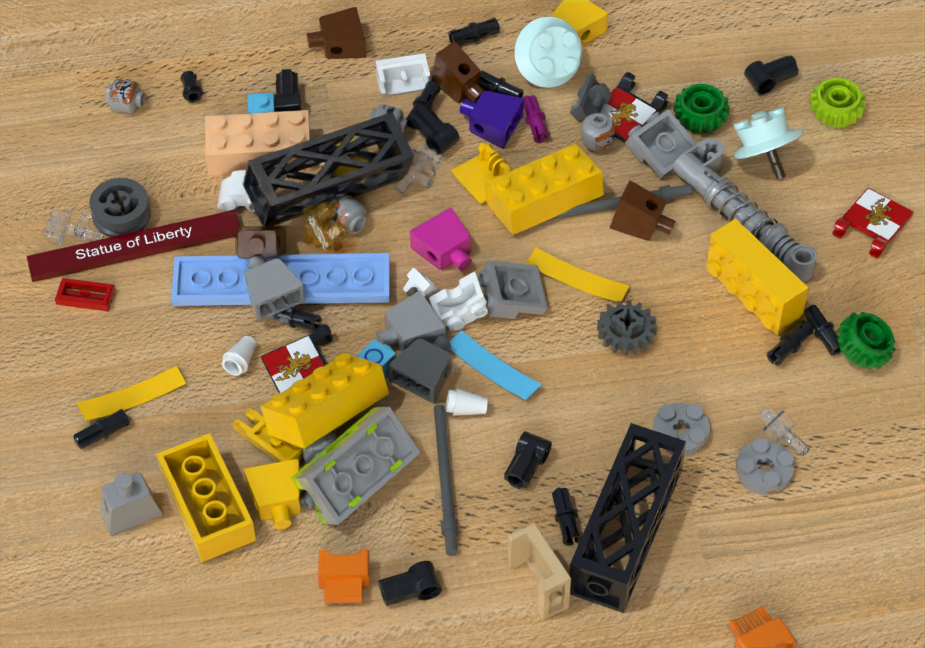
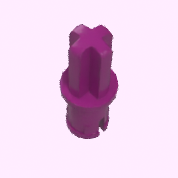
[524,95,550,143]

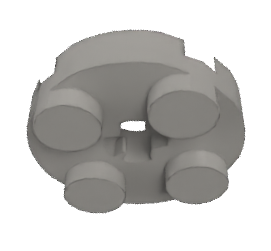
[653,403,710,456]
[736,438,794,495]

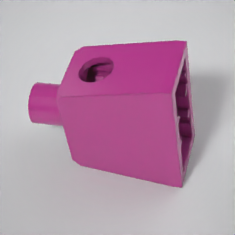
[410,207,472,271]

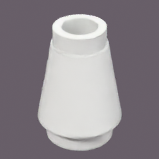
[222,336,257,376]
[446,388,488,416]

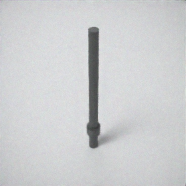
[546,184,692,221]
[434,405,459,556]

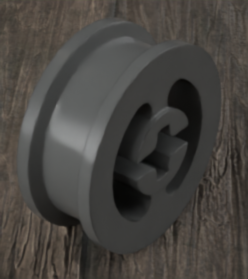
[89,178,150,237]

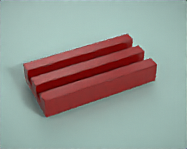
[55,278,116,312]

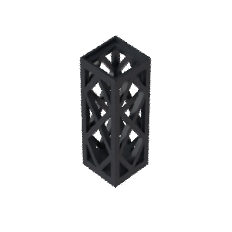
[242,112,415,226]
[569,423,686,613]

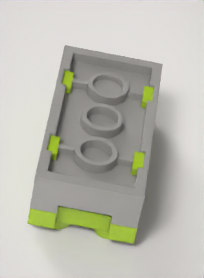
[291,407,421,525]

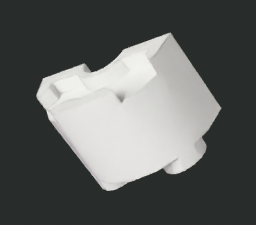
[217,170,269,212]
[429,271,488,331]

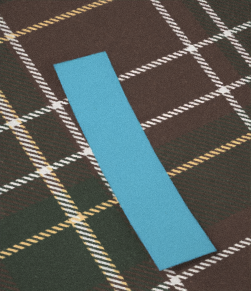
[449,330,542,400]

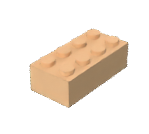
[205,110,312,176]

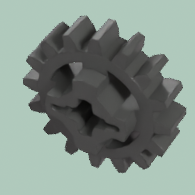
[597,300,657,356]

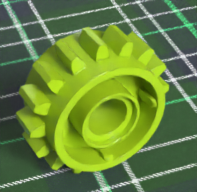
[809,77,866,127]

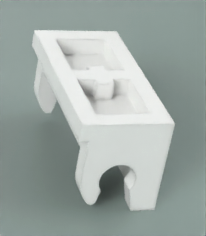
[376,53,430,98]

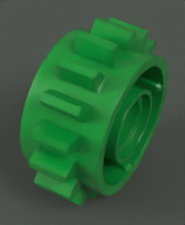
[673,84,730,133]
[837,312,896,370]

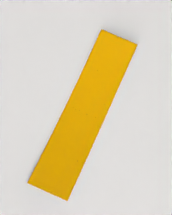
[526,247,630,302]
[76,365,187,421]

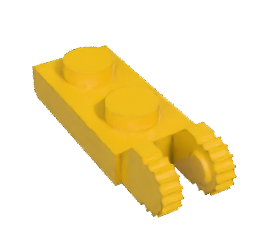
[232,408,304,463]

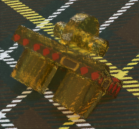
[302,202,348,252]

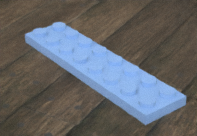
[171,253,390,306]

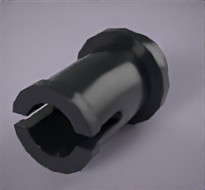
[180,71,203,103]

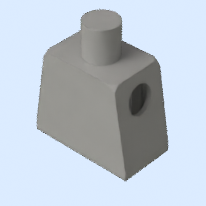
[244,255,305,321]
[376,291,446,352]
[100,473,163,536]

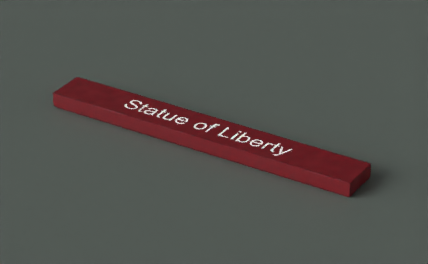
[26,209,240,282]

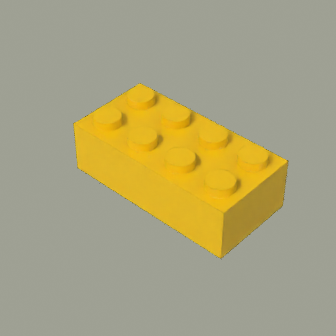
[485,143,604,235]
[706,219,809,336]
[261,353,389,449]
[156,433,256,563]

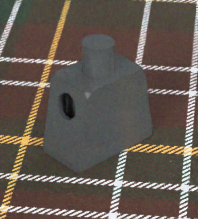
[389,336,452,404]

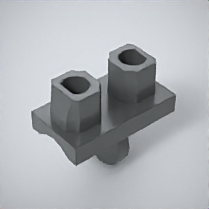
[570,73,611,122]

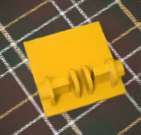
[450,142,514,205]

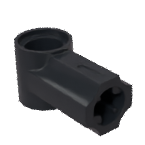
[744,55,799,94]
[274,69,301,112]
[408,103,460,156]
[504,431,552,489]
[378,561,442,606]

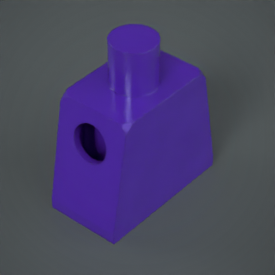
[460,91,524,149]

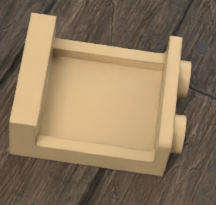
[508,523,571,621]

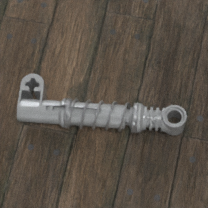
[673,138,817,282]

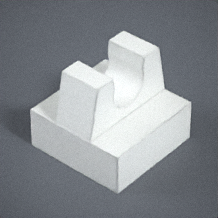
[403,268,441,300]

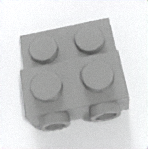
[625,109,697,179]
[478,260,548,319]

